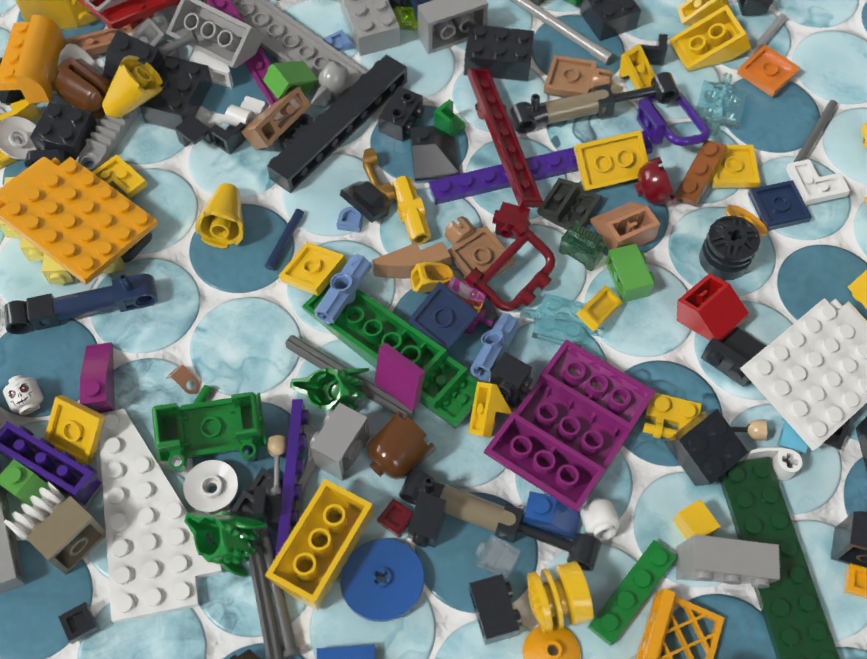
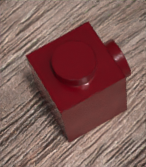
[492,202,530,239]

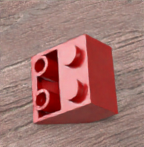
[677,273,749,342]

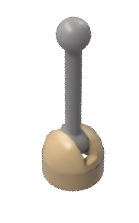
[267,435,288,496]

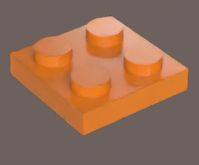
[737,44,801,97]

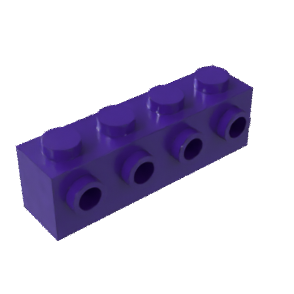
[0,421,102,505]

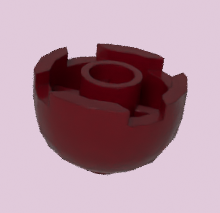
[634,157,676,205]

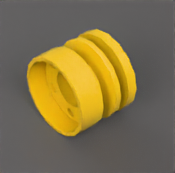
[527,561,593,633]

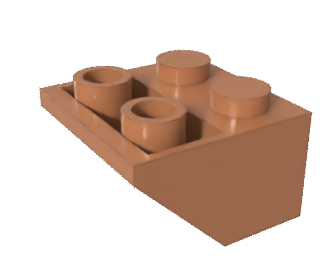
[590,202,660,250]

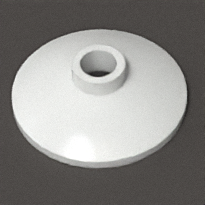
[0,116,36,160]
[183,460,238,513]

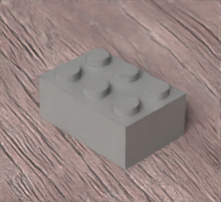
[340,0,401,56]
[418,0,488,54]

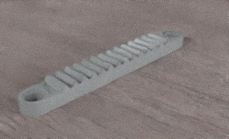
[76,40,179,172]

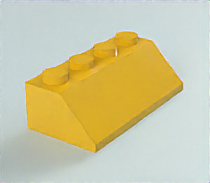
[265,479,374,611]

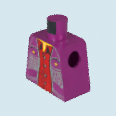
[447,277,497,334]

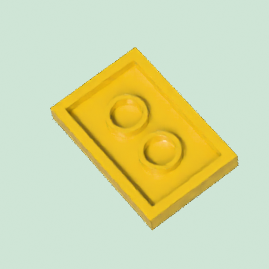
[573,130,648,191]

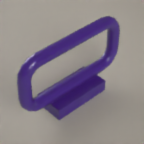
[636,92,711,146]

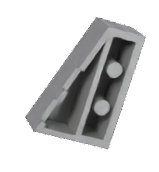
[676,534,780,588]

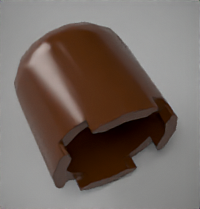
[367,411,436,480]

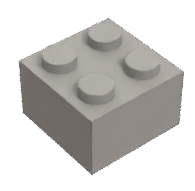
[310,402,370,481]

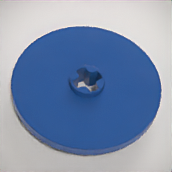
[340,539,424,622]

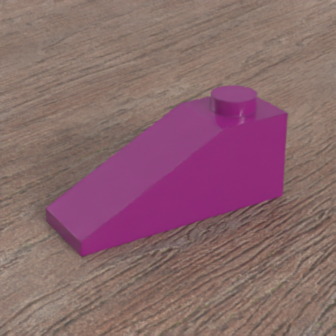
[79,342,115,413]

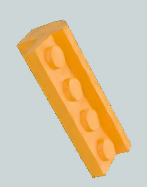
[0,15,66,103]

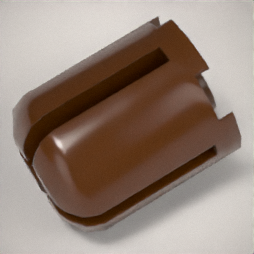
[51,57,113,119]

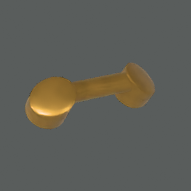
[363,147,395,202]

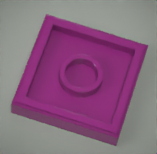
[374,343,425,412]

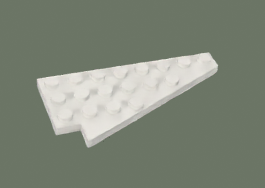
[99,409,223,624]

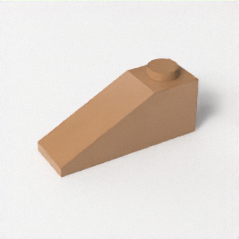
[241,87,311,150]

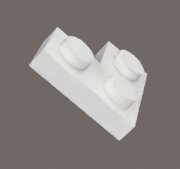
[786,159,850,205]

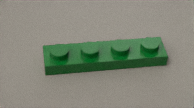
[587,540,677,646]

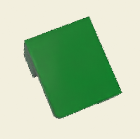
[434,99,466,137]

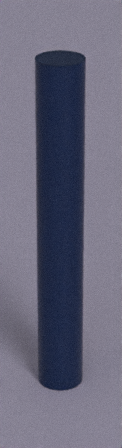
[265,209,304,270]

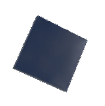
[748,180,812,231]
[407,281,479,353]

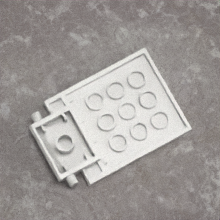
[740,298,867,451]

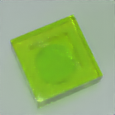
[393,7,418,30]

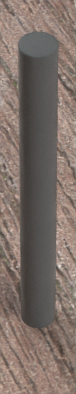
[794,100,838,162]

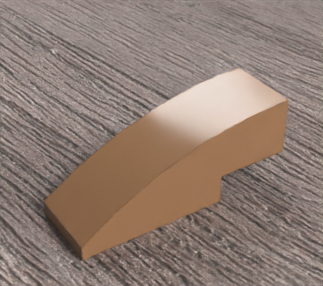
[372,241,451,279]

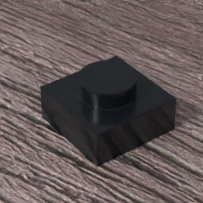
[58,602,99,644]

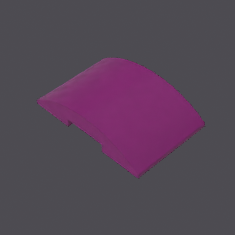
[484,339,656,512]

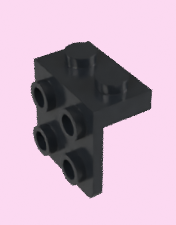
[701,327,766,387]

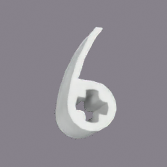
[225,96,265,127]
[743,447,803,481]

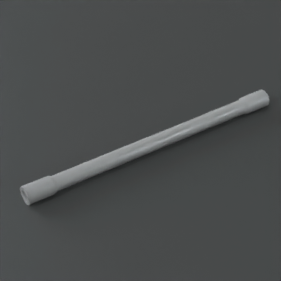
[510,0,613,65]

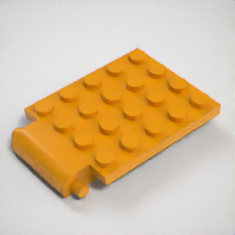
[0,157,158,285]

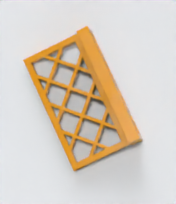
[635,588,724,659]

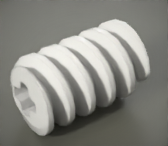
[3,482,66,541]

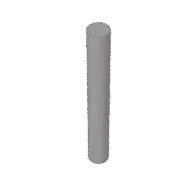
[747,14,787,57]

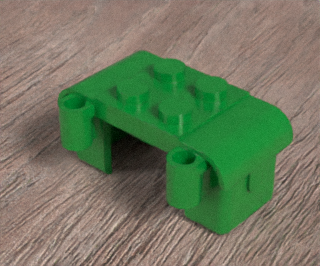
[152,392,267,473]

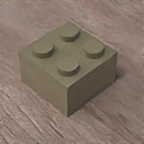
[26,496,106,575]

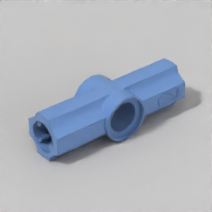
[314,254,372,325]
[470,313,520,381]

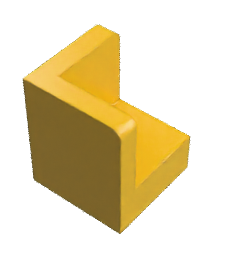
[673,500,721,540]

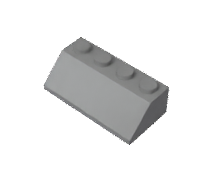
[166,0,265,69]

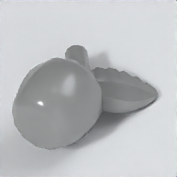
[311,61,349,107]

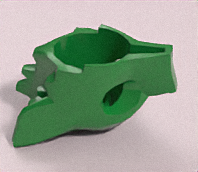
[290,368,369,411]
[184,511,267,577]

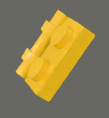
[642,393,702,439]

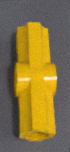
[392,176,431,245]

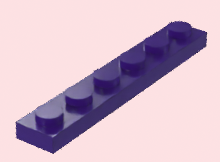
[275,399,309,556]

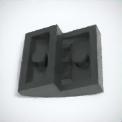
[537,178,603,235]

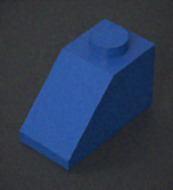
[523,491,580,539]

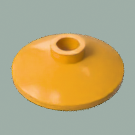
[725,205,768,236]
[523,624,581,659]

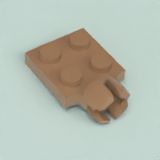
[544,55,613,97]
[444,216,516,289]

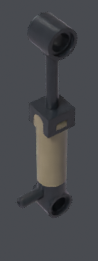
[510,72,679,134]
[399,469,602,571]

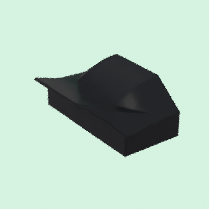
[340,181,390,223]

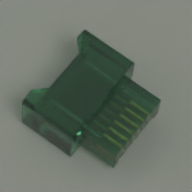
[559,221,606,271]

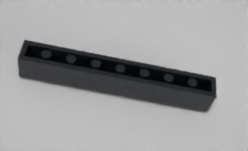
[267,54,407,193]

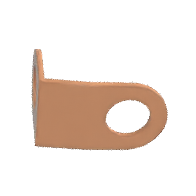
[166,365,200,394]

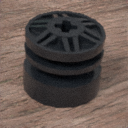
[699,216,761,281]

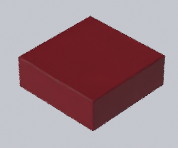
[377,499,413,538]

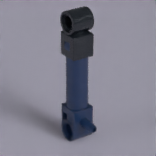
[4,273,158,335]

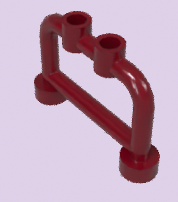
[463,217,556,312]

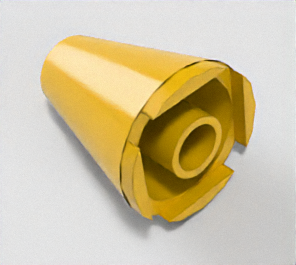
[102,55,163,119]
[195,183,244,248]

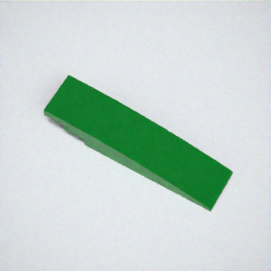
[302,283,479,429]

